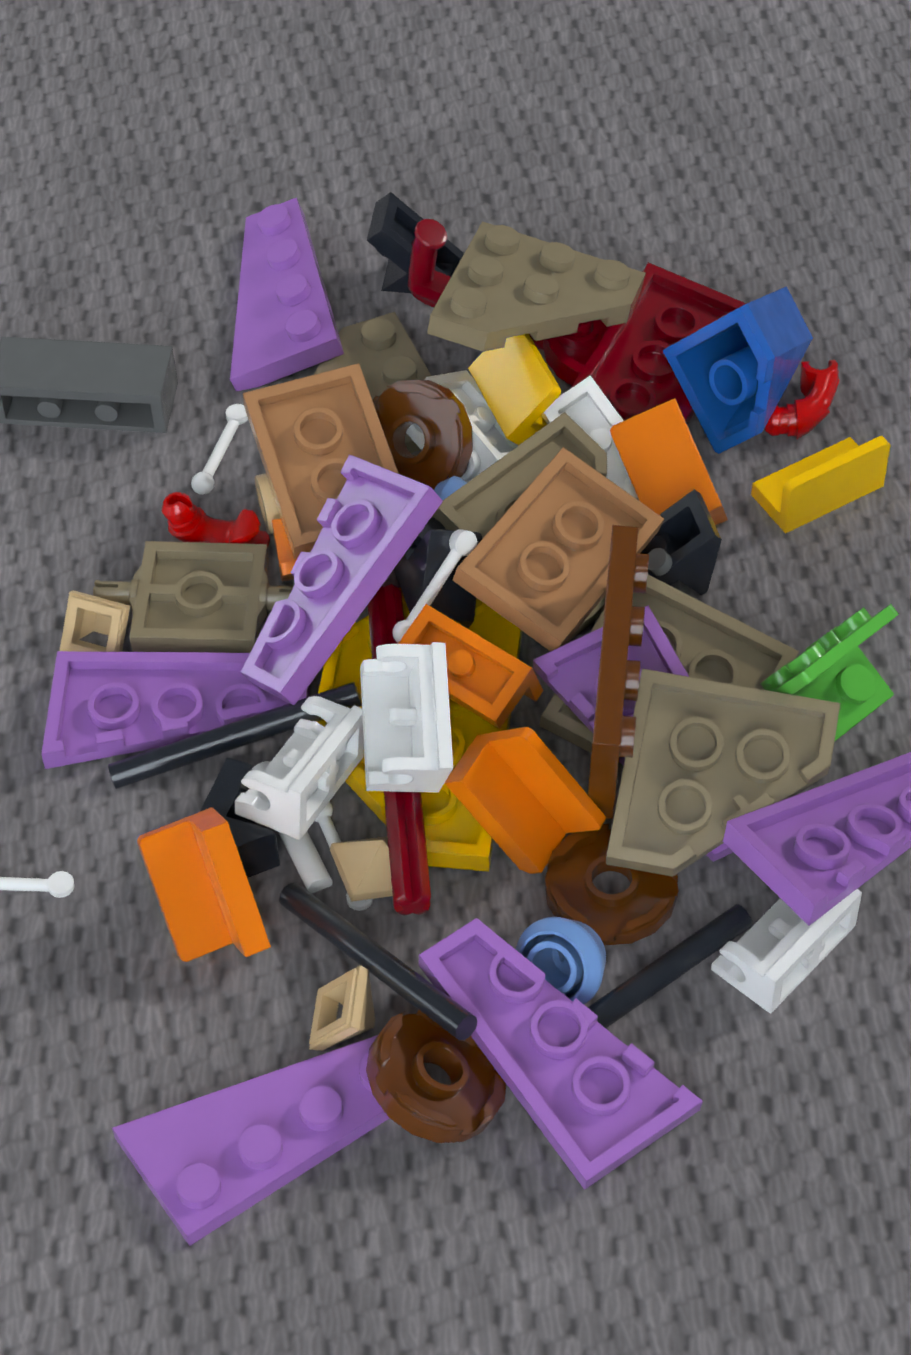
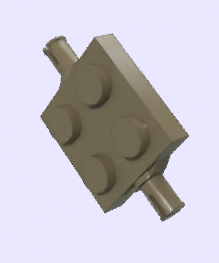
[93,541,294,653]

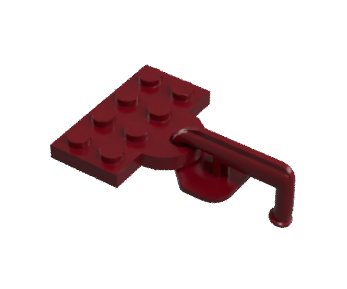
[408,219,747,425]

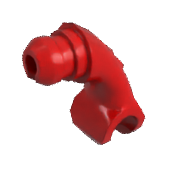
[764,360,840,439]
[162,492,270,549]

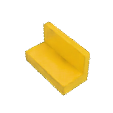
[468,334,561,446]
[751,436,891,534]

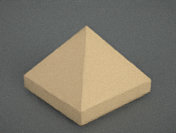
[60,590,130,652]
[330,836,393,902]
[309,965,375,1051]

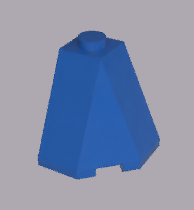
[663,286,813,454]

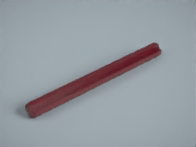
[367,584,431,916]

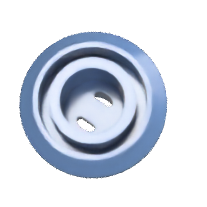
[516,917,606,1004]

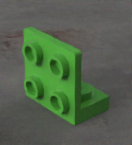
[760,604,899,742]

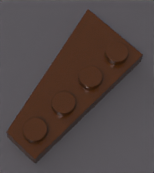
[588,525,649,819]

